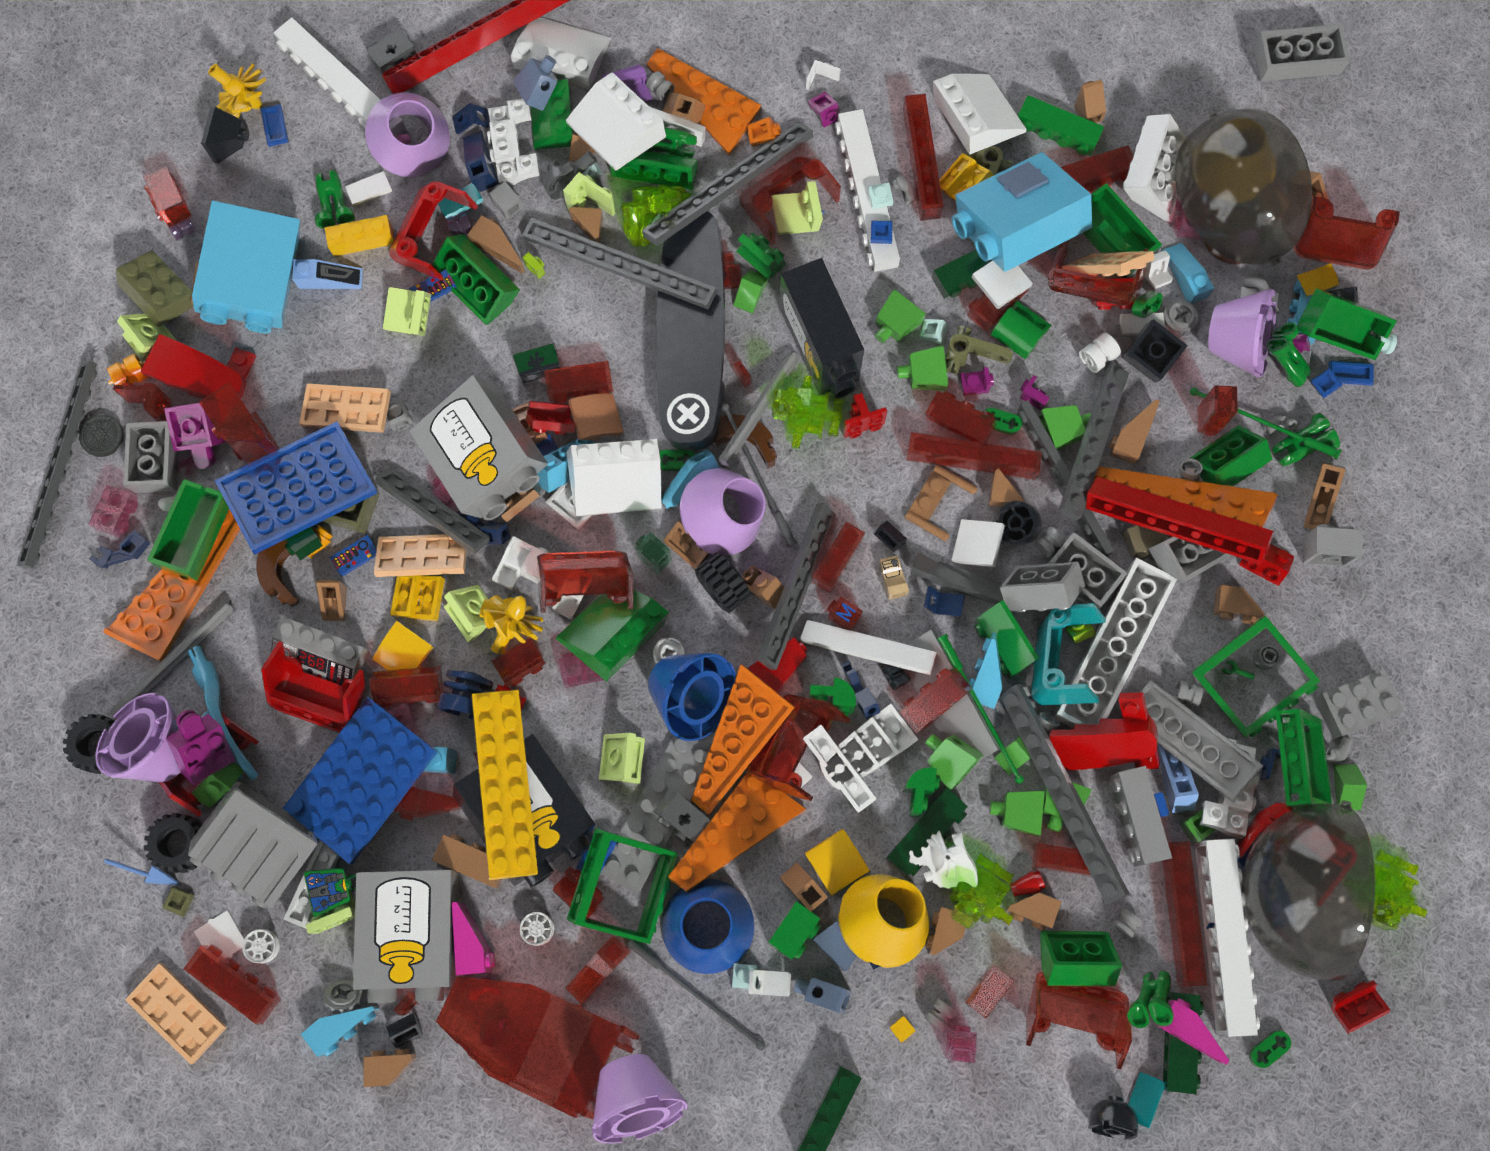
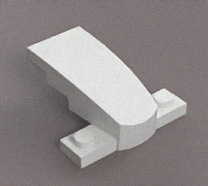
[803,704,918,813]

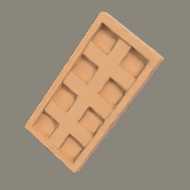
[1062,251,1155,277]
[299,384,391,433]
[374,534,467,577]
[125,963,227,1064]

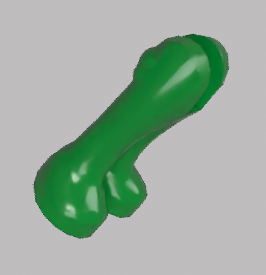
[649,127,697,157]
[315,170,355,229]
[1266,322,1310,387]
[1272,413,1340,467]
[1127,971,1174,1028]

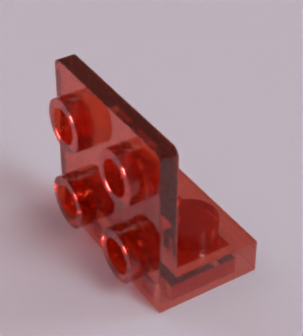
[113,383,172,422]

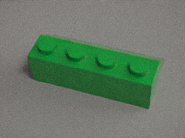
[610,149,698,190]
[432,234,520,325]

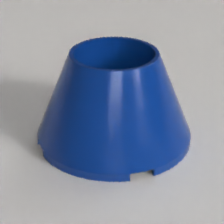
[648,653,737,741]
[661,879,754,974]

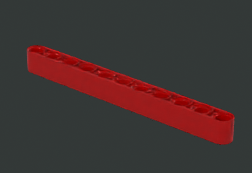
[382,0,570,94]

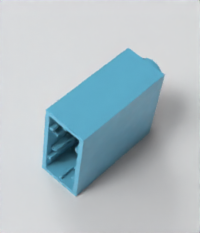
[952,152,1092,272]
[192,201,300,334]

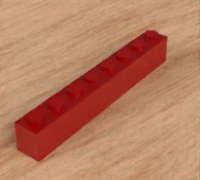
[1086,476,1274,565]

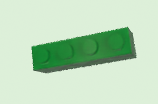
[1018,95,1105,156]

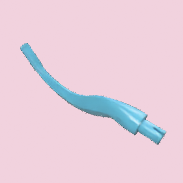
[188,646,258,780]

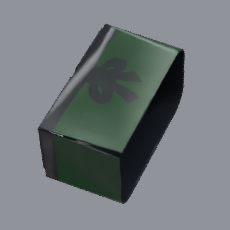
[513,343,562,383]

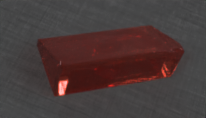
[965,966,1014,1018]

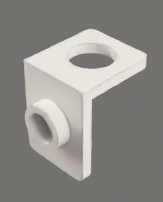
[806,60,841,90]
[749,970,791,997]

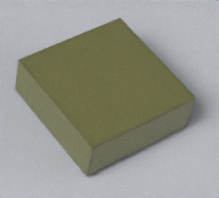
[162,886,195,917]

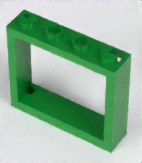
[1191,616,1320,738]
[1275,708,1333,813]
[566,828,678,944]

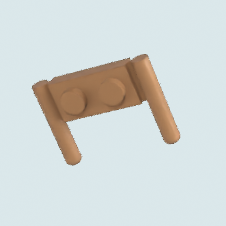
[905,464,977,541]

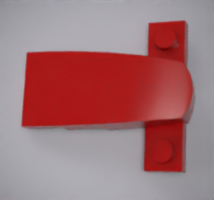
[140,334,257,425]
[1049,692,1160,770]

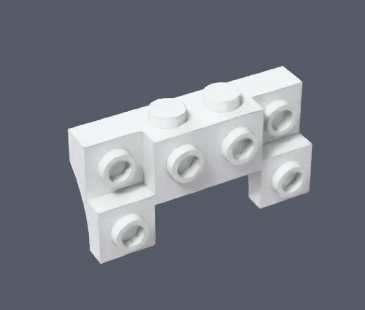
[487,99,540,186]
[492,536,593,620]
[1200,739,1259,839]

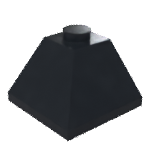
[201,106,249,163]

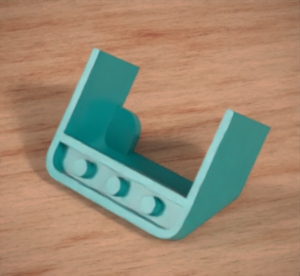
[1031,603,1106,705]

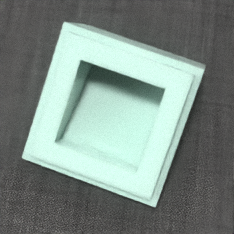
[919,319,949,345]

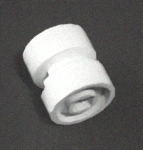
[1079,333,1121,373]

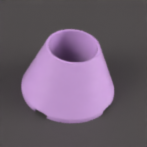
[365,93,450,177]
[1208,289,1277,377]
[680,468,766,556]
[95,693,180,782]
[592,1054,688,1143]

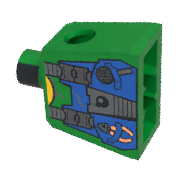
[303,868,356,917]

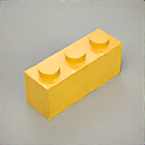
[324,215,395,257]

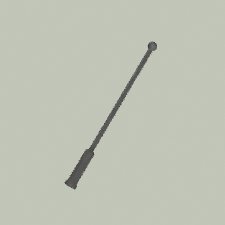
[721,403,797,547]
[626,939,765,1050]

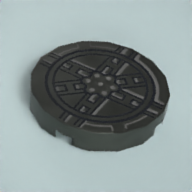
[79,415,124,457]

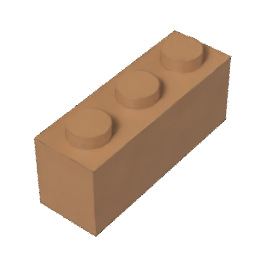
[431,833,502,889]

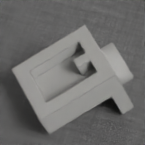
[387,399,413,431]

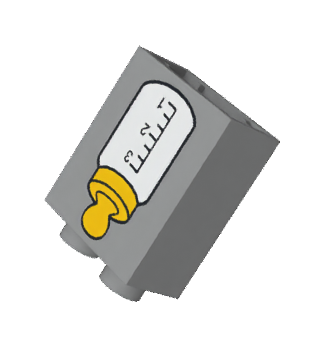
[409,375,548,520]
[353,870,459,1003]

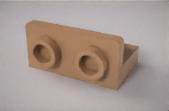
[501,483,541,522]
[663,520,710,569]

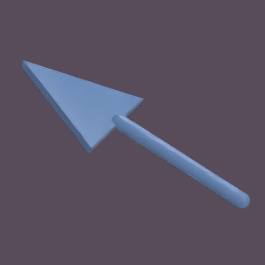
[104,859,180,885]

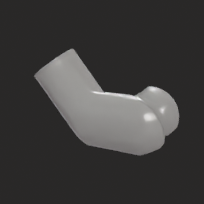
[892,176,916,204]
[1243,275,1271,292]
[1263,415,1298,435]
[1325,737,1353,763]

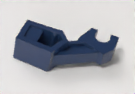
[456,510,511,545]
[89,530,151,569]
[841,660,881,719]

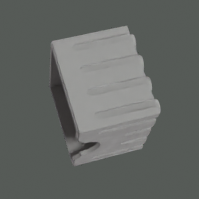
[188,780,318,908]

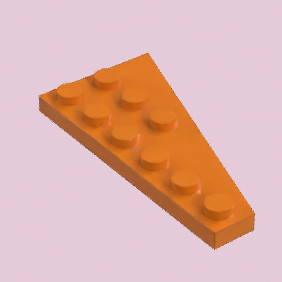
[646,48,761,155]
[691,664,795,815]
[668,768,806,892]

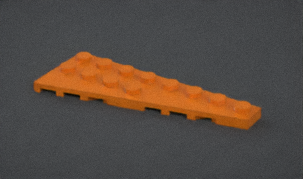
[1092,466,1278,527]
[103,509,240,662]

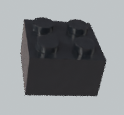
[1121,319,1188,383]

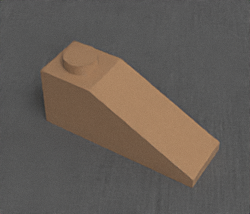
[467,215,525,274]
[1109,399,1160,464]
[1303,461,1346,530]

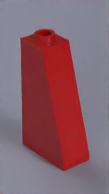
[736,637,808,693]

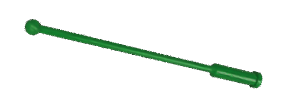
[1190,387,1342,460]
[937,634,1024,784]

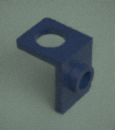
[452,103,490,134]
[924,586,965,617]
[1260,748,1281,781]

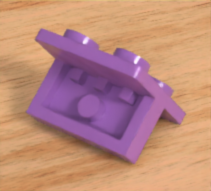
[602,64,652,103]

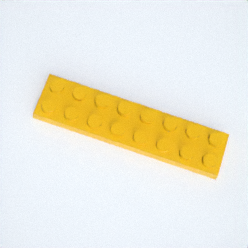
[472,690,538,880]

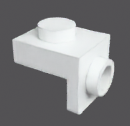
[1143,250,1173,289]

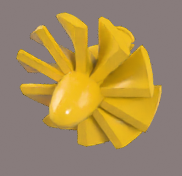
[208,63,266,118]
[479,595,544,654]

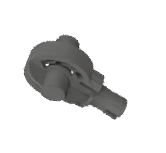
[542,151,597,200]

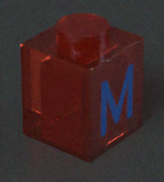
[827,596,863,631]

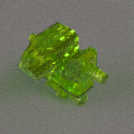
[622,184,692,247]
[772,375,844,449]
[1344,849,1427,931]
[949,853,1015,929]

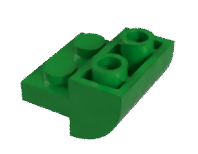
[736,232,787,279]
[991,301,1052,359]
[808,677,856,717]
[903,767,940,817]

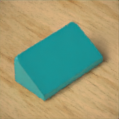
[438,183,484,219]
[1128,1071,1166,1128]

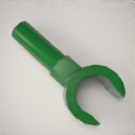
[1222,660,1255,680]

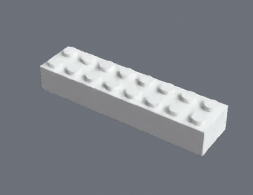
[1053,558,1177,729]
[1195,839,1260,1037]

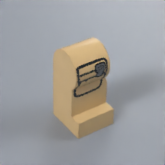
[879,555,909,600]

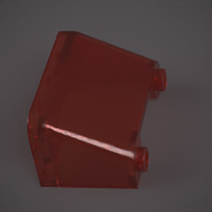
[1294,196,1400,270]

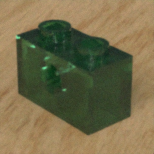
[635,532,672,575]

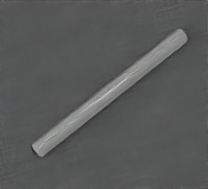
[719,352,799,466]
[110,601,234,716]

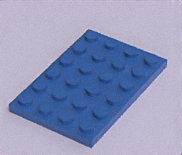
[214,421,377,555]
[283,697,438,864]

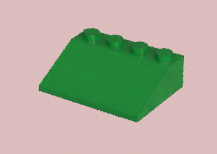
[556,581,669,682]

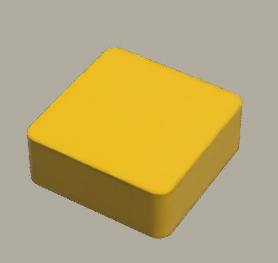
[890,1016,915,1042]

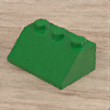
[531,79,574,150]
[1189,425,1273,486]
[974,600,1039,679]
[1040,931,1122,986]

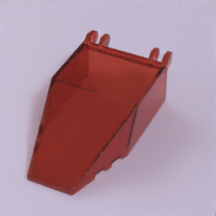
[436,976,640,1119]

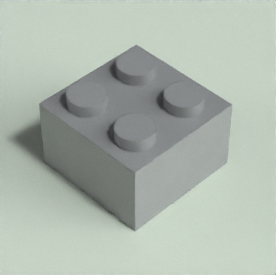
[1303,524,1363,567]

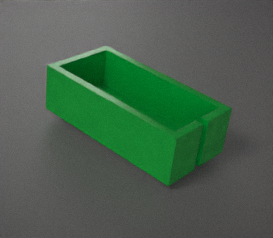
[1083,183,1162,278]
[1297,288,1397,360]
[147,479,229,581]
[768,901,821,960]

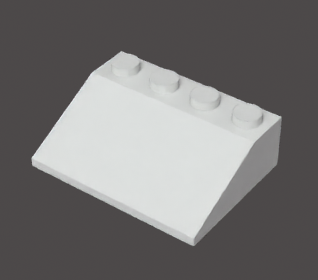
[511,17,611,90]
[566,72,666,171]
[933,74,1026,154]
[1123,114,1194,222]
[566,439,662,517]

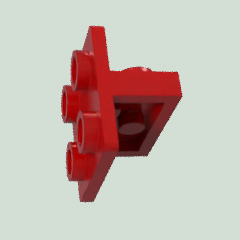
[843,393,888,439]

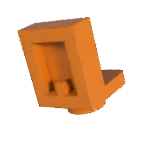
[747,117,782,147]

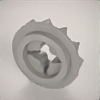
[1164,300,1198,333]
[323,979,362,1013]

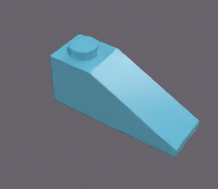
[1162,243,1214,304]

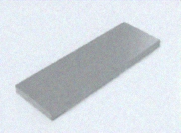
[905,629,1000,761]
[1122,680,1263,802]

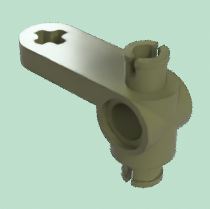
[966,146,1013,175]
[945,326,1014,374]

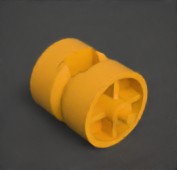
[107,353,150,392]

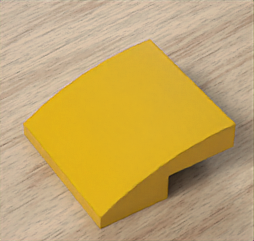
[935,153,994,201]
[390,575,445,621]
[372,621,434,685]
[804,828,870,896]

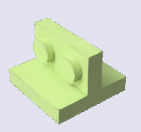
[117,314,177,362]
[444,585,488,642]
[599,733,645,784]

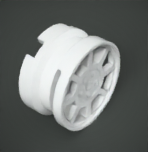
[653,638,685,664]
[520,912,554,946]
[242,929,280,963]

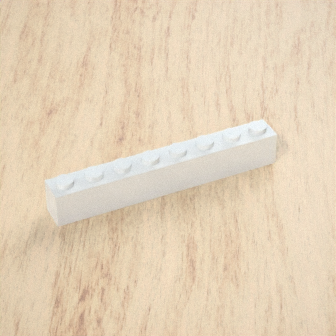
[274,17,406,138]
[835,109,900,272]

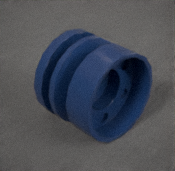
[437,670,494,720]

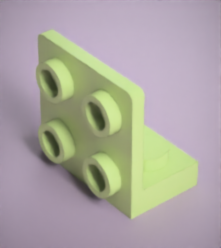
[563,172,615,216]
[771,181,823,235]
[383,287,431,336]
[305,874,355,934]

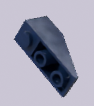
[463,130,499,192]

